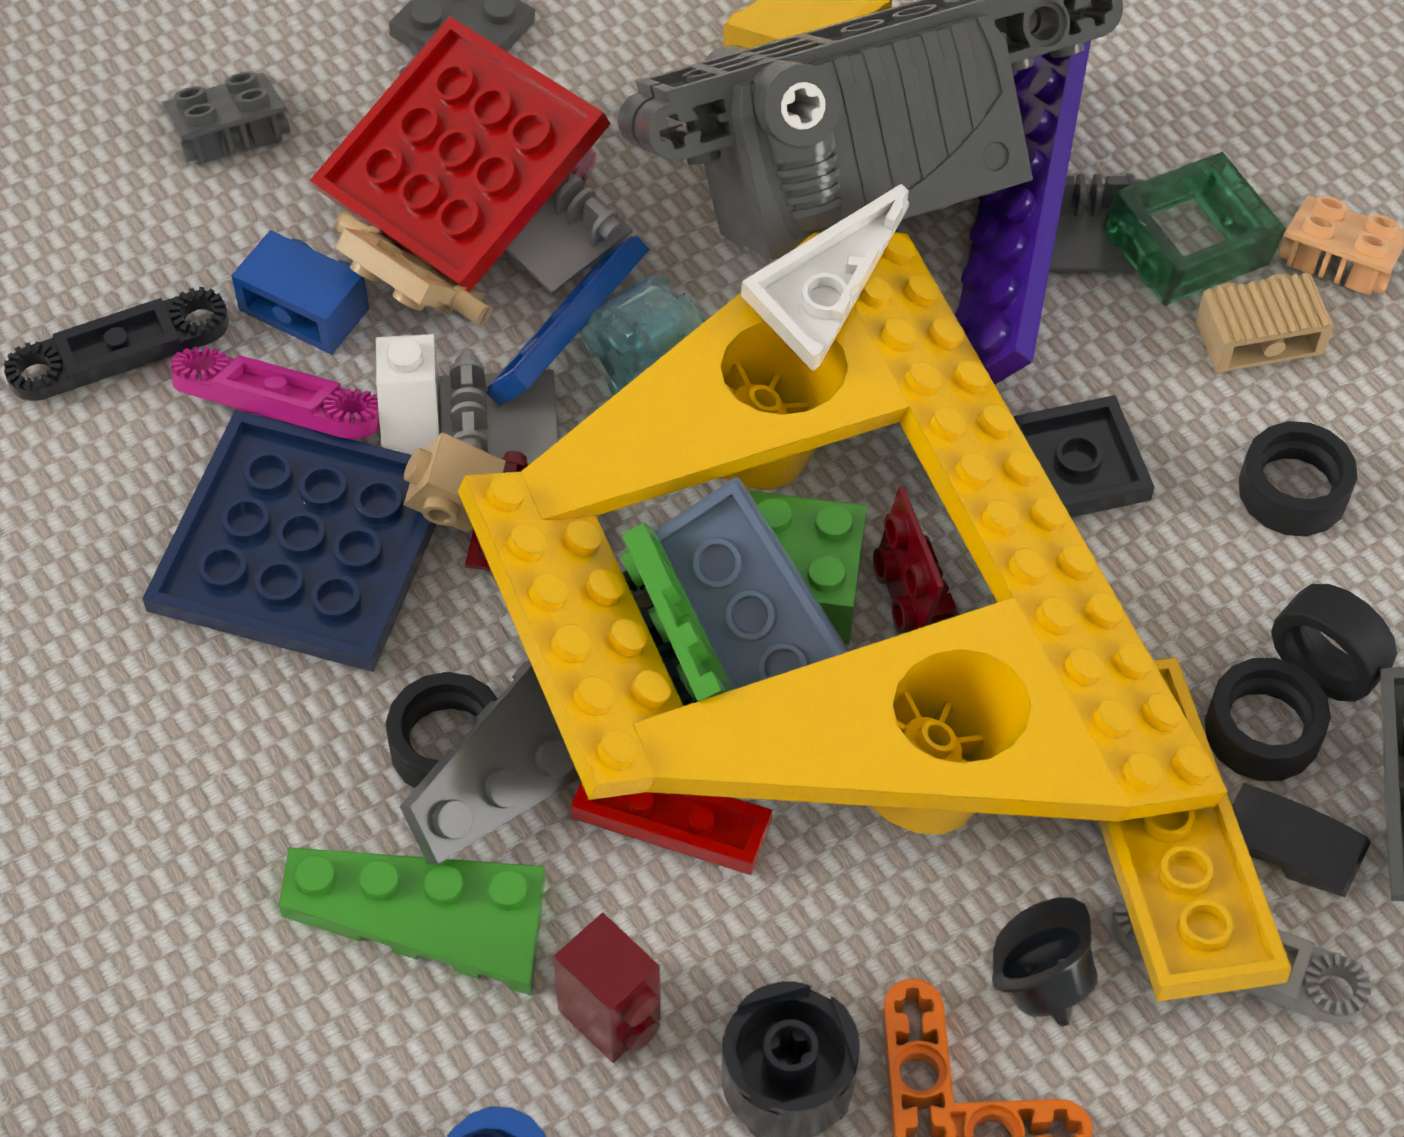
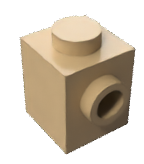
[404,432,506,533]

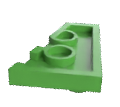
[621,523,734,702]

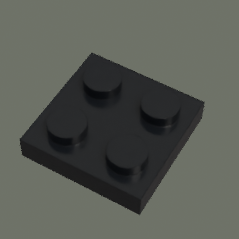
[1013,395,1155,518]

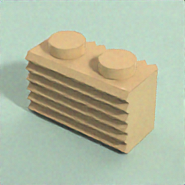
[1196,271,1334,373]

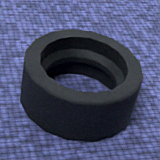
[1239,421,1358,536]
[1271,584,1397,702]
[1204,658,1331,781]
[385,672,498,789]

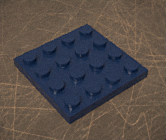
[142,410,437,672]

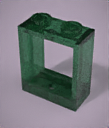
[1103,151,1287,306]

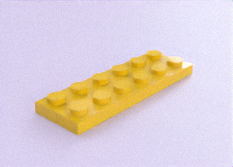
[1098,657,1291,1002]

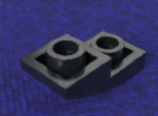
[1232,783,1371,897]

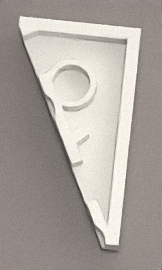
[741,184,909,371]

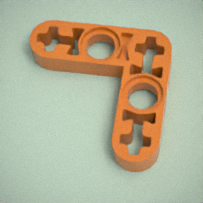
[882,978,1093,1137]

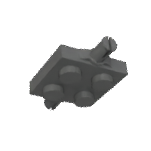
[389,0,535,74]

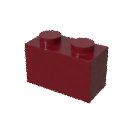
[553,912,661,1063]

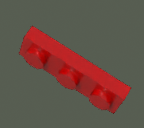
[570,782,772,876]

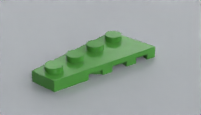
[278,847,546,996]

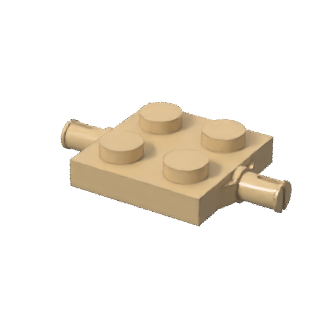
[334,211,493,327]

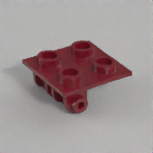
[873,486,960,633]

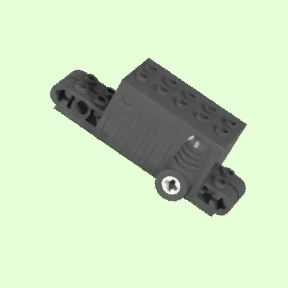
[618,0,1123,259]

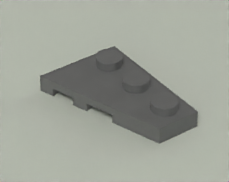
[400,660,580,864]

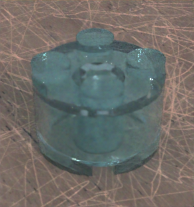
[581,275,705,396]

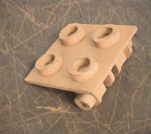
[1278,195,1404,297]

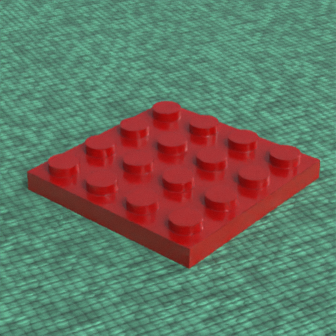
[310,16,611,293]

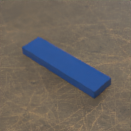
[486,235,650,407]

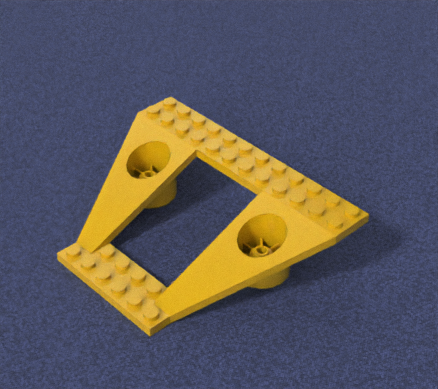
[458,232,1228,835]

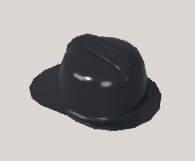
[992,897,1098,1027]

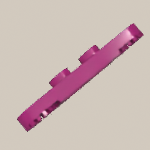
[171,347,380,439]

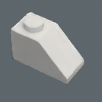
[376,334,441,455]

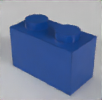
[231,230,369,355]

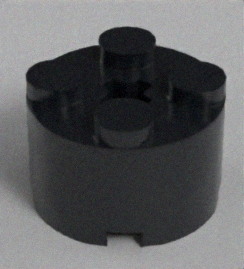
[721,981,860,1137]

